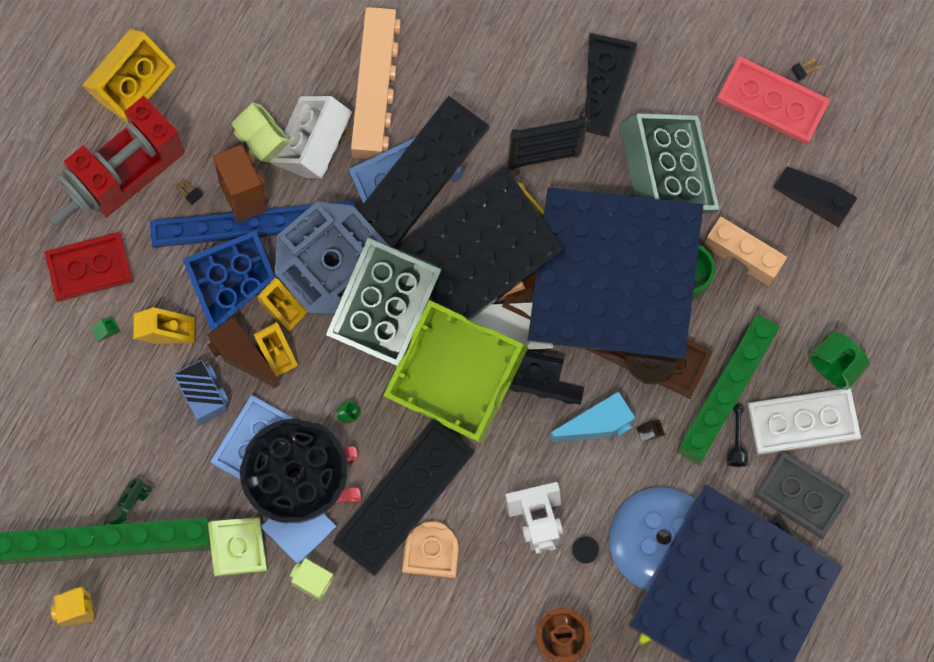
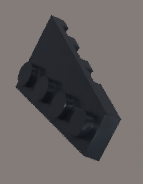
[585,33,638,138]

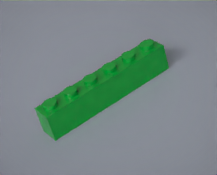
[677,314,780,465]

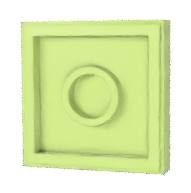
[208,517,267,577]

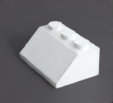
[270,96,352,179]

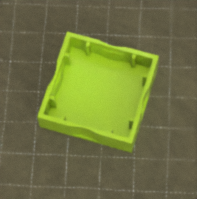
[383,300,528,443]

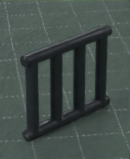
[507,116,587,170]

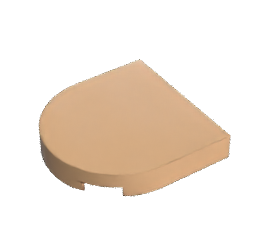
[402,521,459,579]

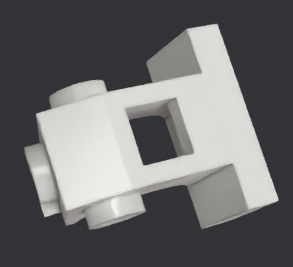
[505,482,563,554]

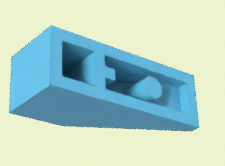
[550,392,635,442]

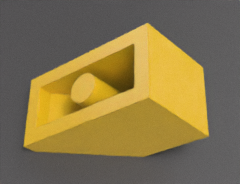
[133,307,195,344]
[51,587,94,627]

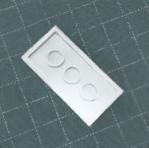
[747,388,861,456]

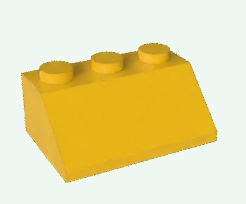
[82,29,176,123]

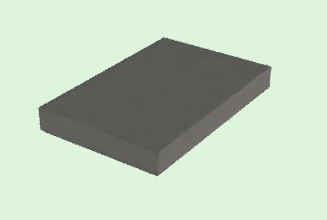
[755,451,851,539]

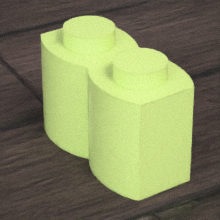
[231,102,290,163]

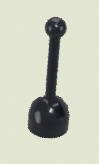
[727,404,748,467]

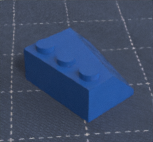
[182,230,275,331]

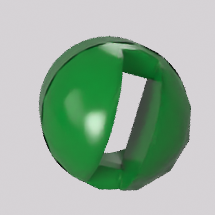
[336,401,359,423]

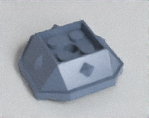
[275,201,388,315]

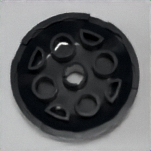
[240,418,347,524]

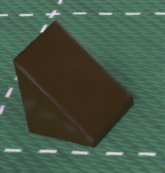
[636,420,665,442]

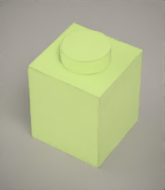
[290,558,334,602]

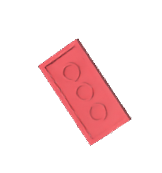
[717,56,831,145]

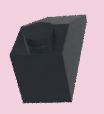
[773,166,857,228]

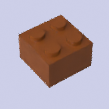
[213,144,268,223]

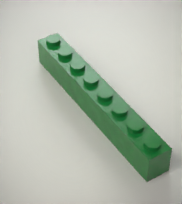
[0,518,211,565]

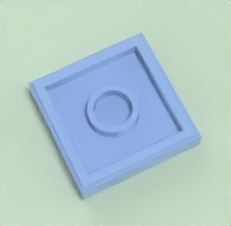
[261,514,337,564]

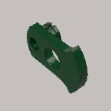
[106,478,152,525]

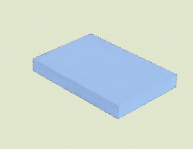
[210,395,293,480]

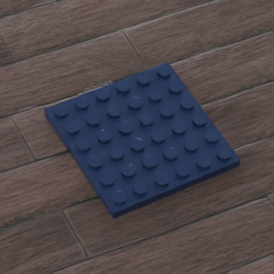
[528,187,704,360]
[628,484,842,662]

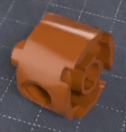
[535,608,591,662]

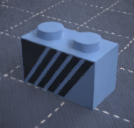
[173,360,229,425]

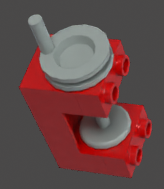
[49,96,185,227]

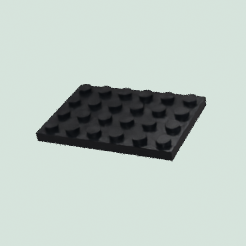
[396,166,565,320]

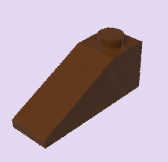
[207,317,280,388]

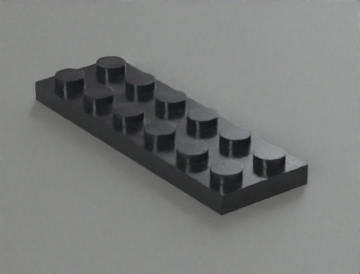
[358,96,490,248]
[333,419,475,577]

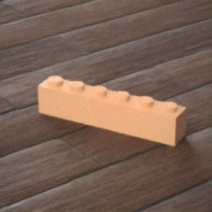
[351,7,401,159]

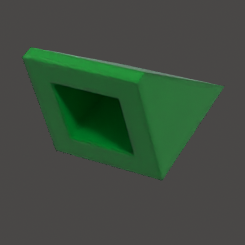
[92,318,120,342]

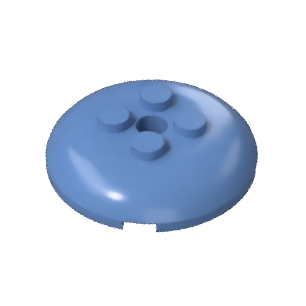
[609,487,695,591]

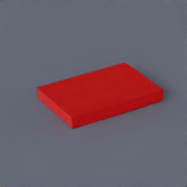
[44,232,133,302]

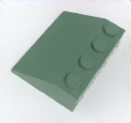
[620,113,720,214]
[326,237,442,366]

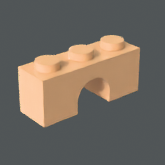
[704,216,787,287]

